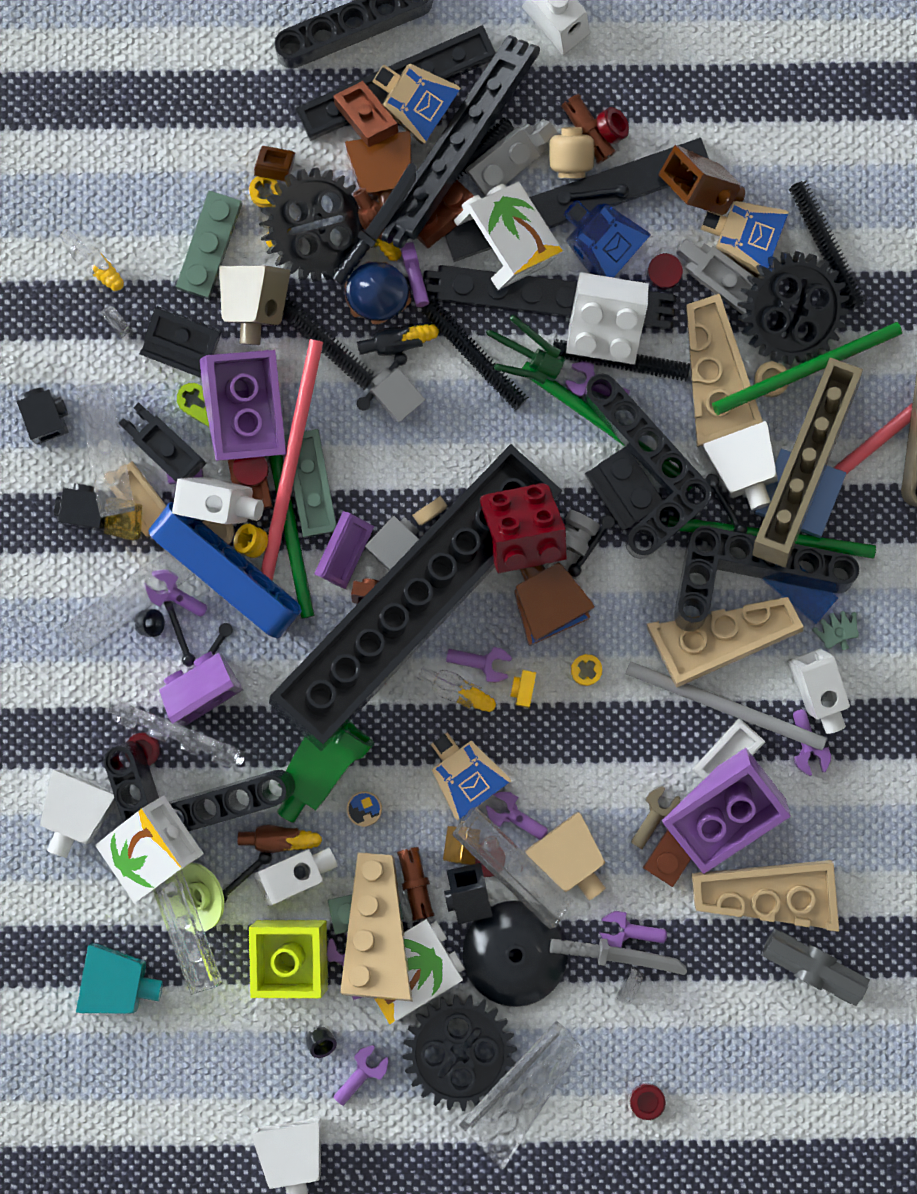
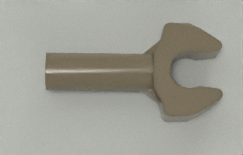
[631,786,680,849]

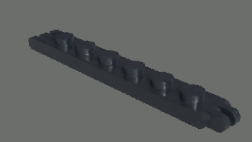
[382,35,540,249]
[423,265,677,331]

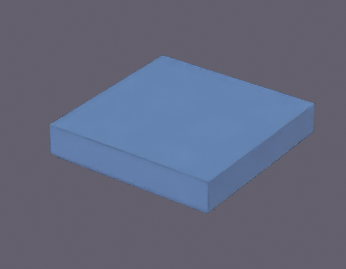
[756,448,846,539]

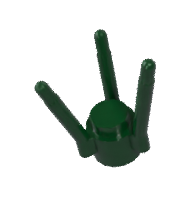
[486,315,565,384]

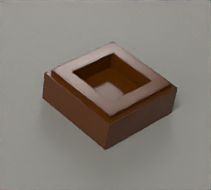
[254,146,295,181]

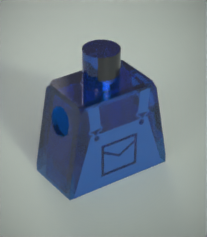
[563,200,651,278]

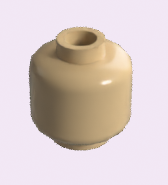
[549,127,594,178]

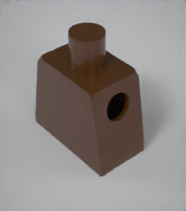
[658,145,745,215]
[515,562,595,642]

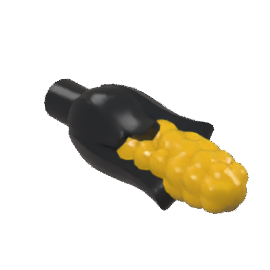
[357,323,439,356]

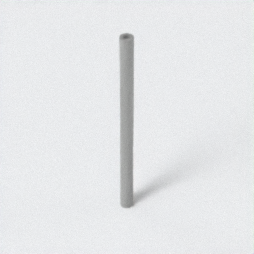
[625,661,827,751]

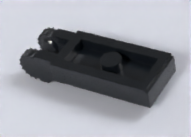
[118,402,207,483]

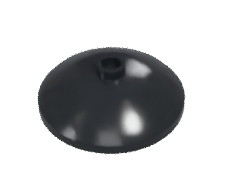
[463,900,568,1007]

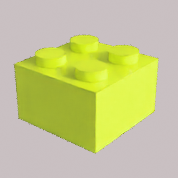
[249,920,328,998]

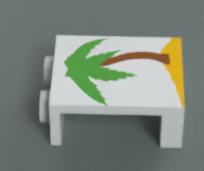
[454,182,563,290]
[95,795,204,903]
[374,918,465,1024]

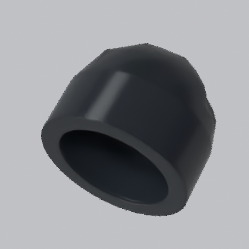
[134,609,165,637]
[306,1026,337,1058]

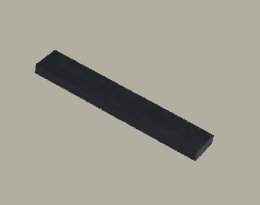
[295,25,496,141]

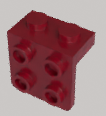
[480,483,567,574]

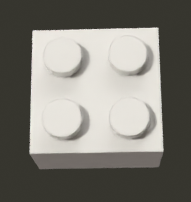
[566,272,649,364]

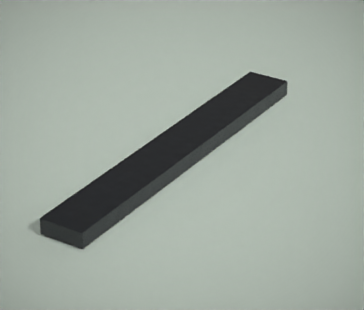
[444,137,709,262]

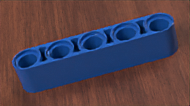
[148,502,302,638]

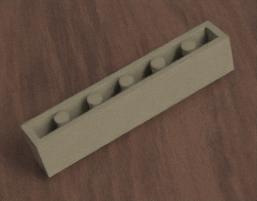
[753,358,863,568]

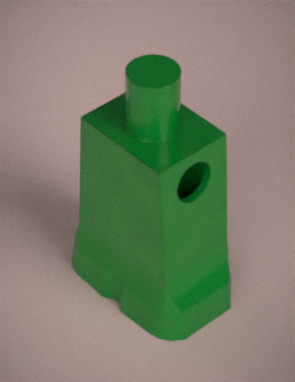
[277,722,375,823]

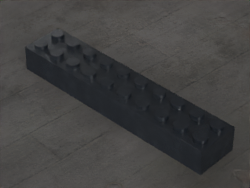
[269,444,563,751]

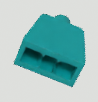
[76,943,163,1014]

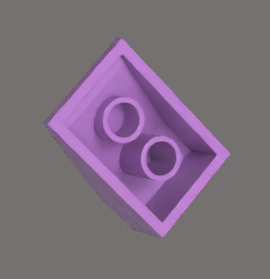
[200,350,286,461]
[159,651,244,726]
[662,747,791,874]

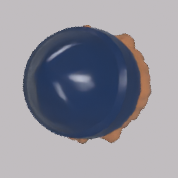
[345,261,411,324]

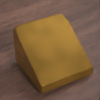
[443,826,479,865]

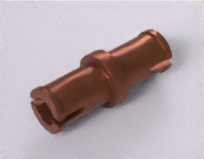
[561,94,616,164]
[397,847,435,921]

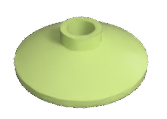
[166,863,224,932]

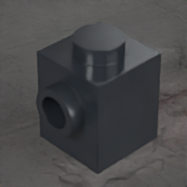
[16,387,69,445]
[54,483,110,532]
[444,863,493,924]

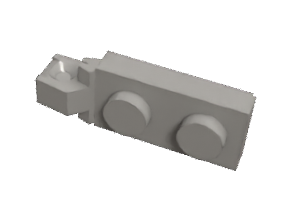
[465,119,558,197]
[676,238,754,315]

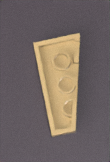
[686,294,763,447]
[647,597,804,688]
[340,852,413,1002]
[692,860,839,932]

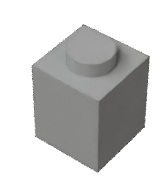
[369,367,426,422]
[365,516,419,570]

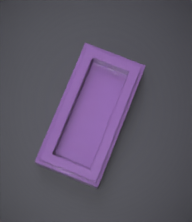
[314,511,374,589]

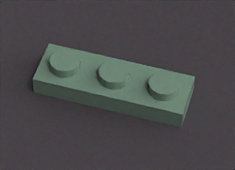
[176,190,242,300]
[284,429,337,538]

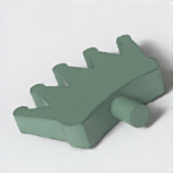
[812,611,859,650]

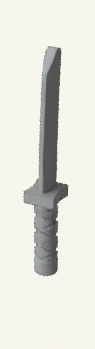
[550,938,687,975]

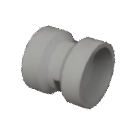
[565,509,600,556]

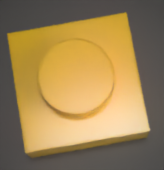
[510,670,537,708]

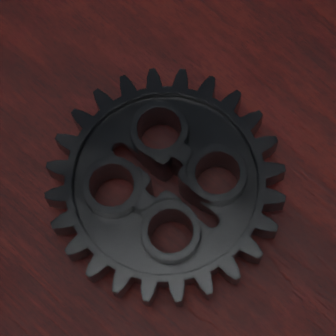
[259,167,364,282]
[737,251,849,365]
[402,994,517,1111]

